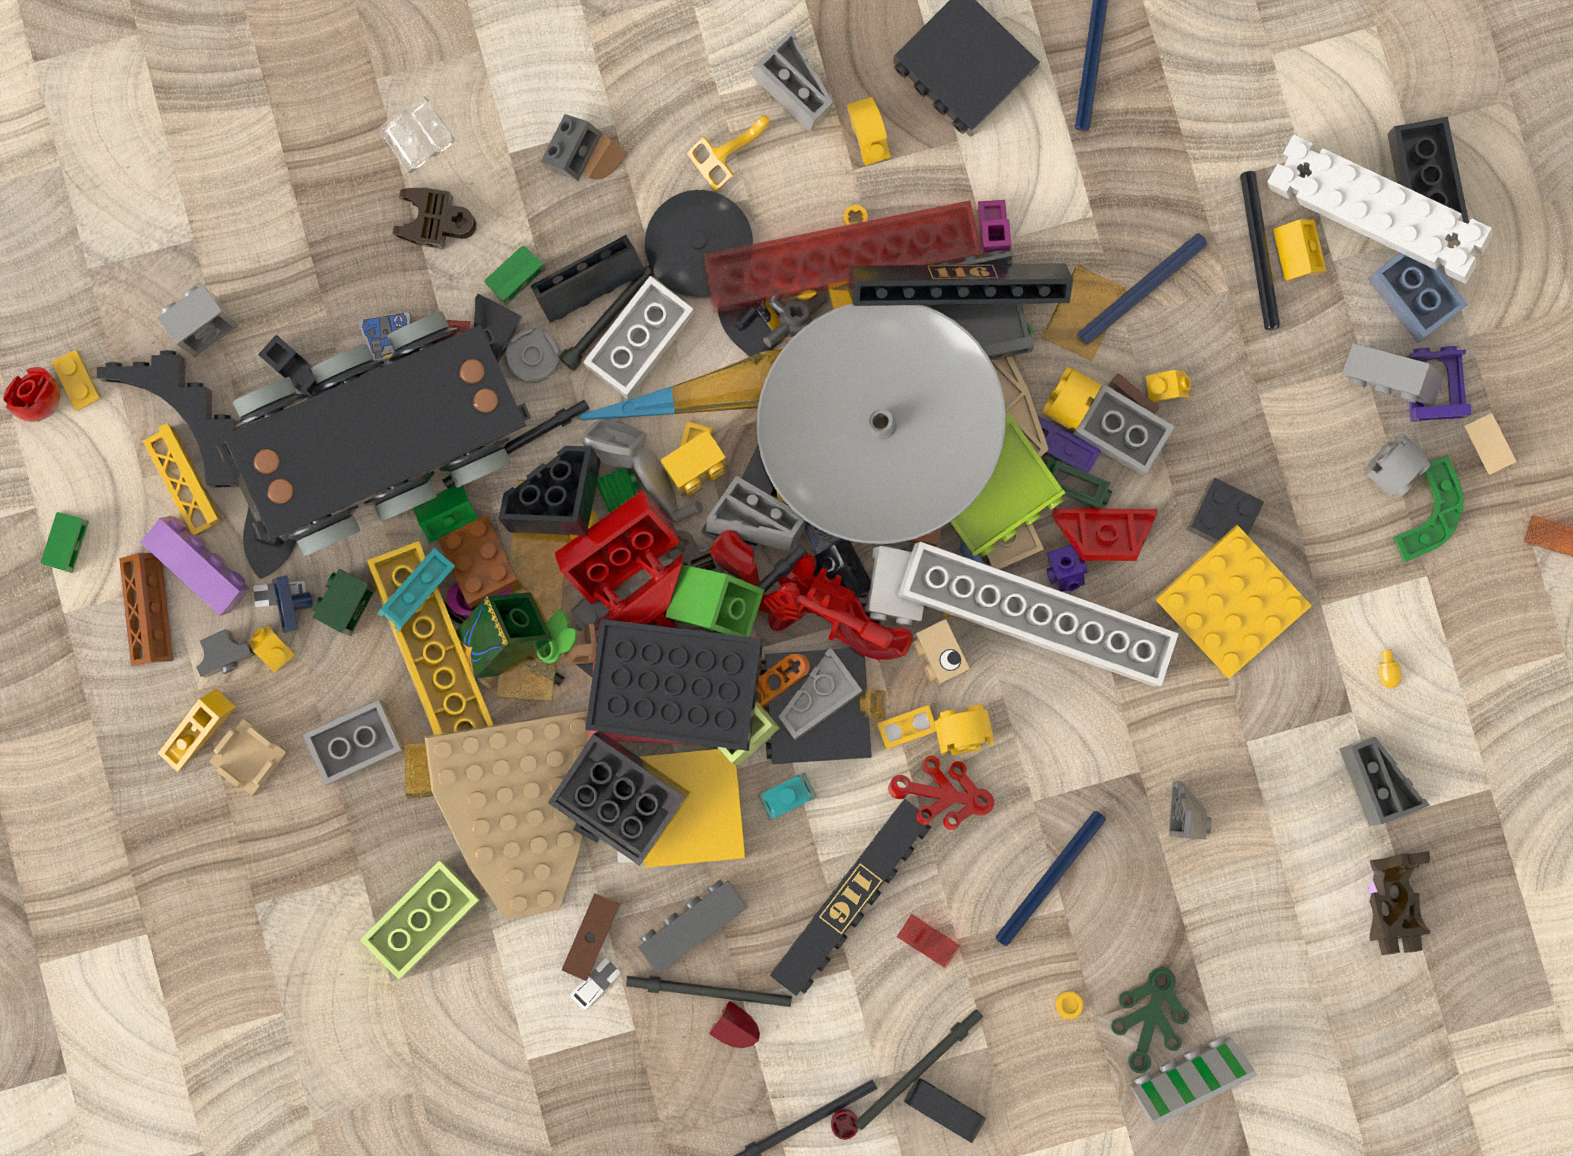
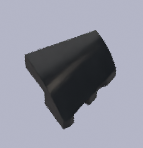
[474,294,522,363]

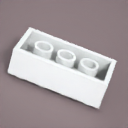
[583,276,695,400]

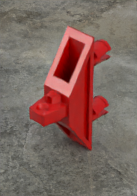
[594,549,682,630]

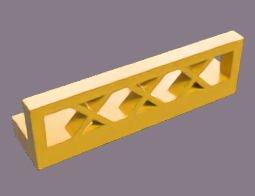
[143,423,223,536]

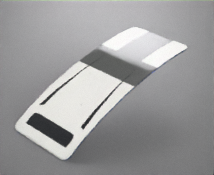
[253,581,306,607]
[570,958,620,1010]

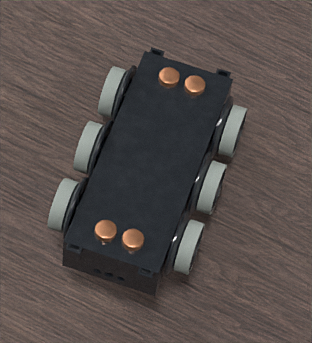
[216,311,531,556]

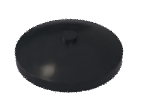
[645,190,753,299]

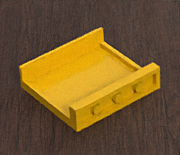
[639,749,745,868]

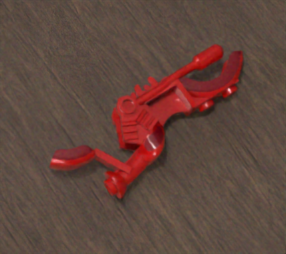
[710,530,913,661]

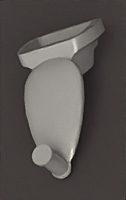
[583,418,703,523]

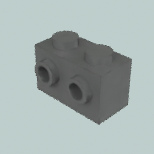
[541,114,602,181]

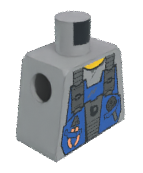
[358,312,413,366]

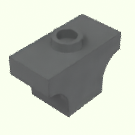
[196,629,256,678]

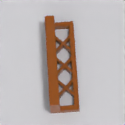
[119,553,173,666]

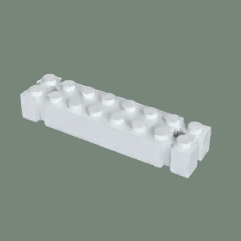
[1267,134,1493,284]

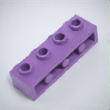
[140,516,250,616]

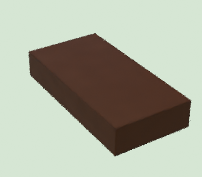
[1108,373,1159,414]

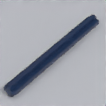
[1075,0,1108,131]
[1077,233,1207,345]
[996,811,1106,946]

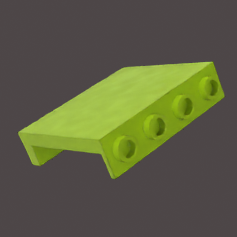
[951,411,1065,557]

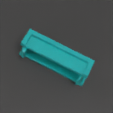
[377,548,455,631]

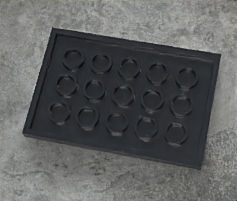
[585,619,764,751]

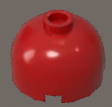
[3,367,60,423]

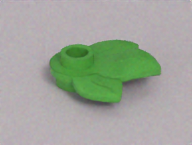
[536,609,577,664]

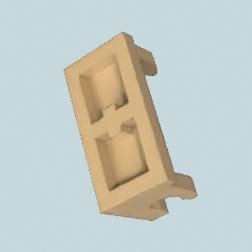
[1464,413,1517,475]

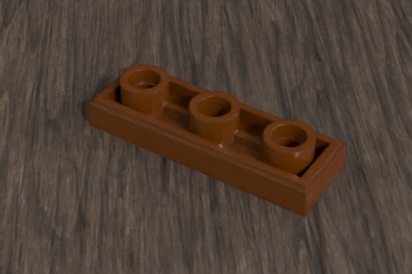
[561,893,620,981]

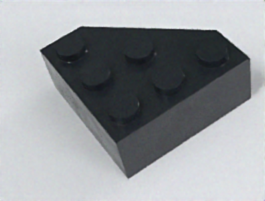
[498,446,601,536]

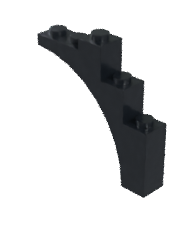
[97,350,239,488]

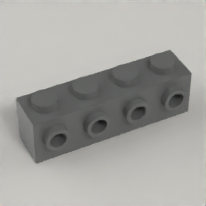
[638,879,748,974]

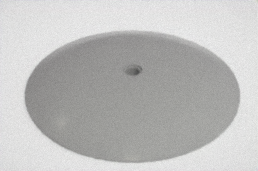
[757,303,1006,544]

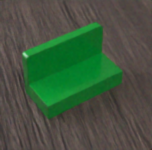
[484,246,545,305]
[413,485,478,543]
[41,512,89,573]

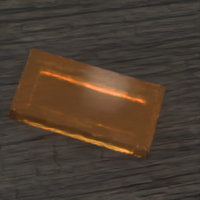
[1524,515,1573,558]

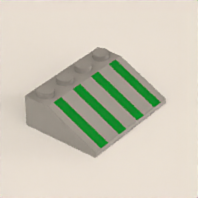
[1130,1036,1257,1126]

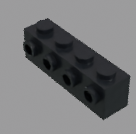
[530,235,646,323]

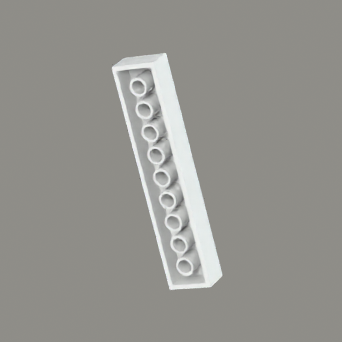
[897,542,1179,686]

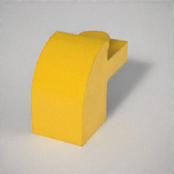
[847,97,891,165]

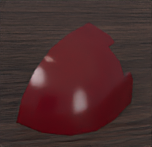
[709,1001,760,1048]

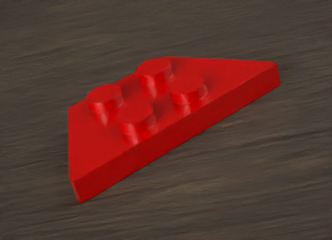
[1052,508,1158,561]

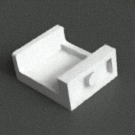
[863,546,924,626]

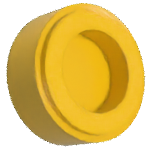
[1055,991,1084,1019]

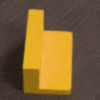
[1273,219,1327,281]

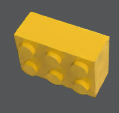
[661,430,727,497]

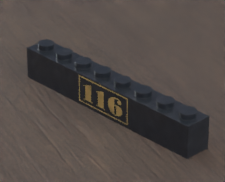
[848,263,1073,306]
[770,799,932,996]

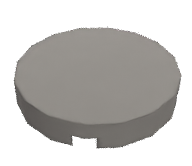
[505,328,560,383]

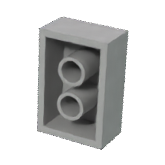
[157,285,238,357]
[1073,384,1175,477]
[303,700,406,785]

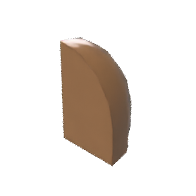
[583,135,627,180]

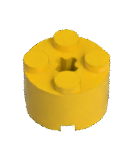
[1041,366,1102,431]
[934,704,995,756]

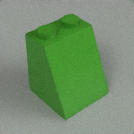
[665,564,764,637]

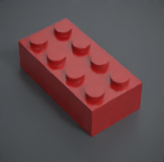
[554,490,680,604]

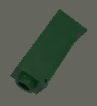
[1046,457,1112,508]

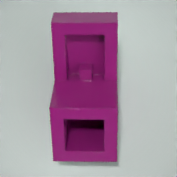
[978,200,1011,253]

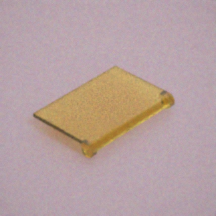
[1042,264,1127,361]

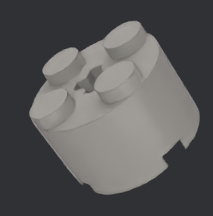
[1364,433,1431,496]

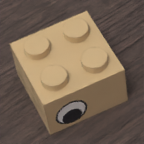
[912,619,970,685]

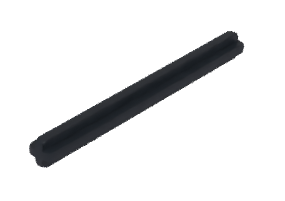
[1240,171,1280,331]

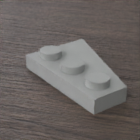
[779,647,863,741]

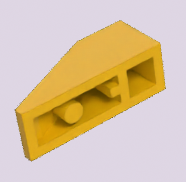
[158,689,236,772]

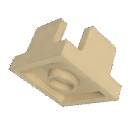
[209,719,288,796]

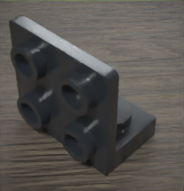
[814,540,871,616]

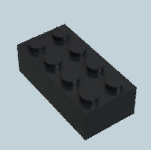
[1387,117,1469,224]

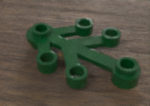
[1111,967,1189,1074]

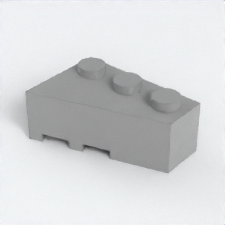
[752,29,833,132]

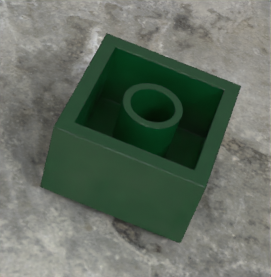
[312,569,376,636]

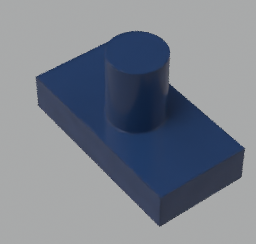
[272,575,313,633]

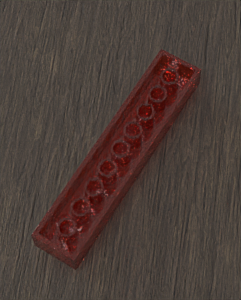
[702,200,982,313]

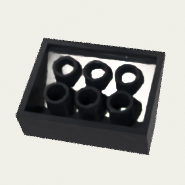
[548,731,691,866]

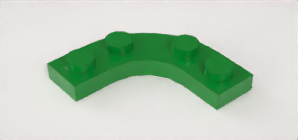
[1393,455,1464,562]

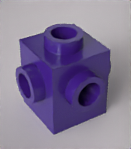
[1046,545,1088,592]

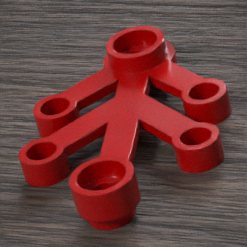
[888,756,994,830]

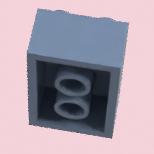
[1368,253,1468,343]

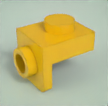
[1145,370,1191,403]
[248,624,295,673]

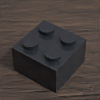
[1186,478,1264,544]

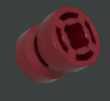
[831,1109,858,1140]

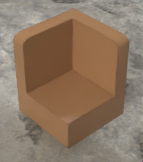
[565,623,597,665]

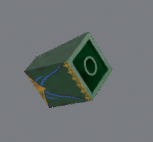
[456,592,552,678]

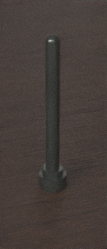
[558,266,653,371]

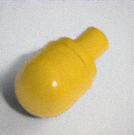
[1378,649,1402,688]

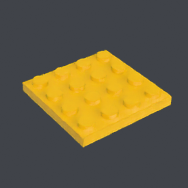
[1155,525,1312,679]

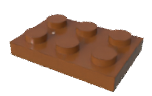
[438,515,520,609]

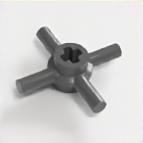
[763,292,828,347]

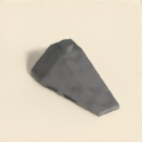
[1169,781,1211,839]

